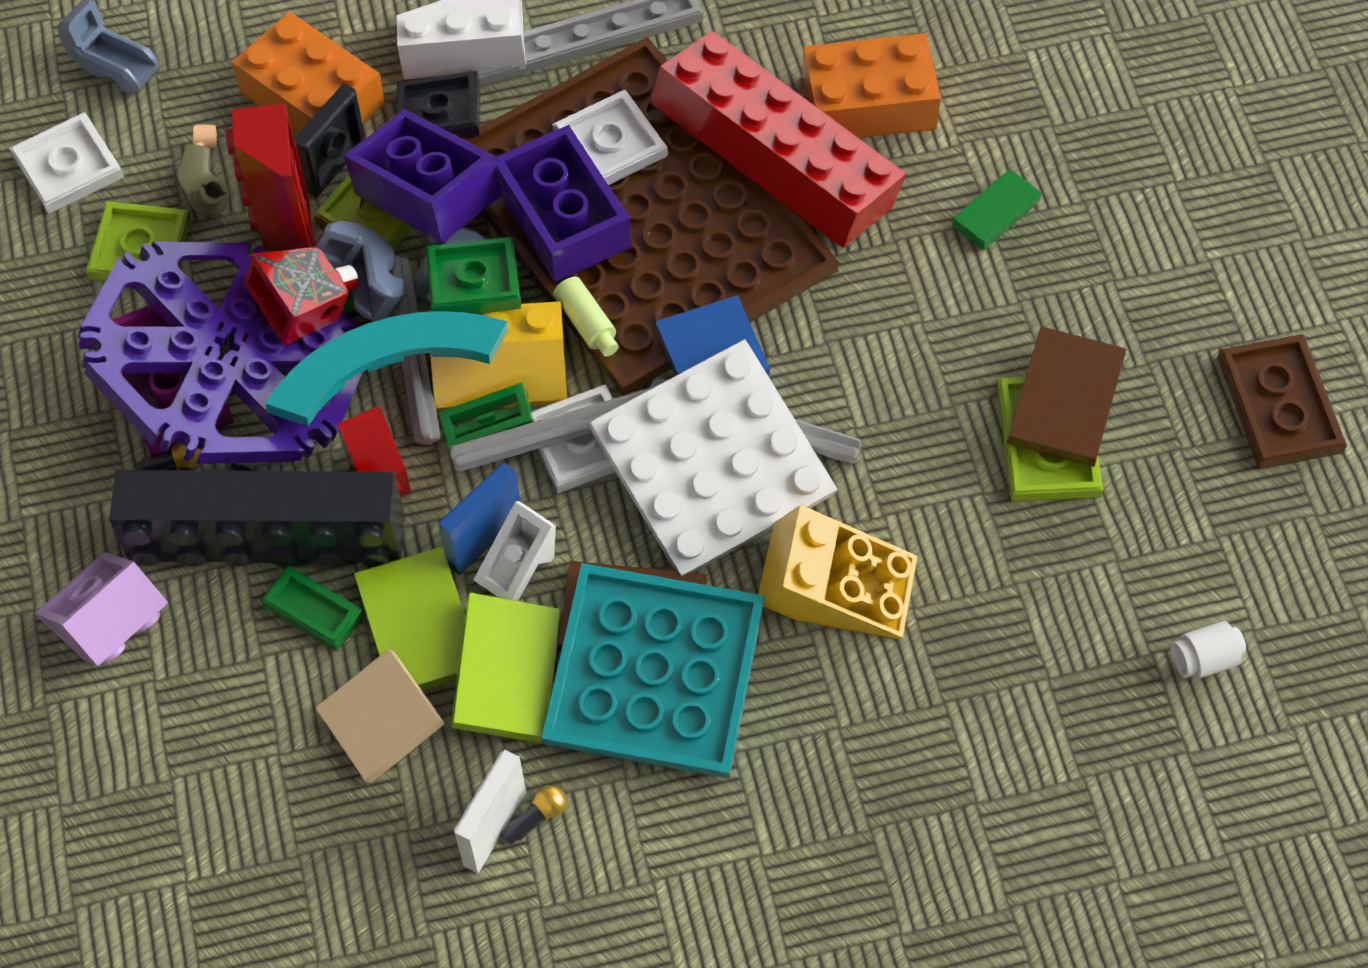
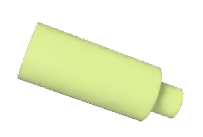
[553,277,619,356]

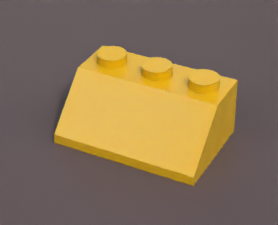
[429,301,567,413]

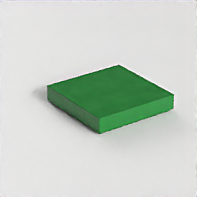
[426,237,521,314]

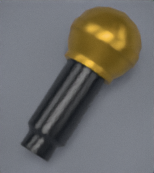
[134,442,202,470]
[502,785,567,845]

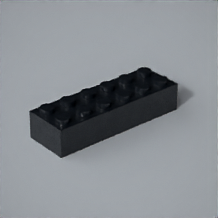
[109,470,405,567]

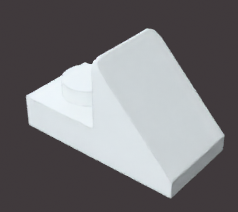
[474,501,556,601]

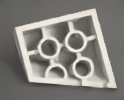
[397,0,526,80]

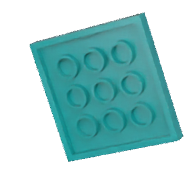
[541,563,765,779]

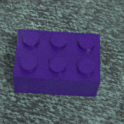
[343,109,503,243]
[494,125,631,282]

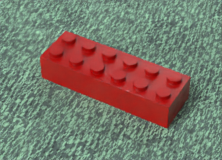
[650,30,907,248]

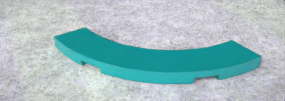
[265,311,508,426]

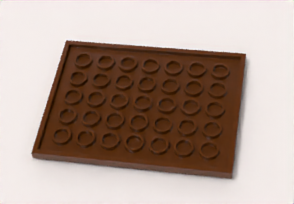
[462,37,839,396]

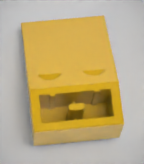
[758,505,917,639]

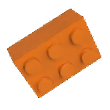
[232,11,385,133]
[802,33,941,138]

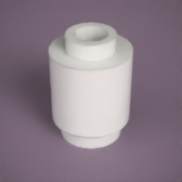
[1171,621,1246,679]

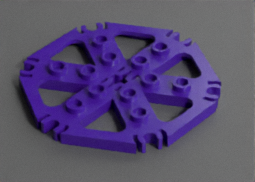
[77,241,363,464]

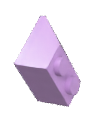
[35,552,168,666]

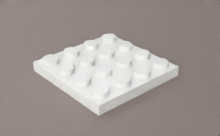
[589,339,838,576]

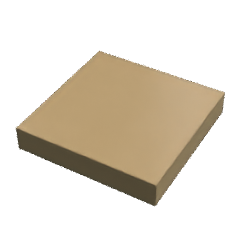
[315,649,445,783]

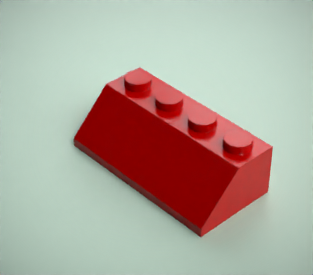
[225,103,314,252]

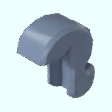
[58,0,159,94]
[313,221,405,321]

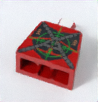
[243,247,358,345]

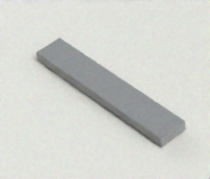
[468,0,703,86]

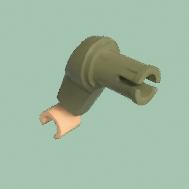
[176,125,229,217]

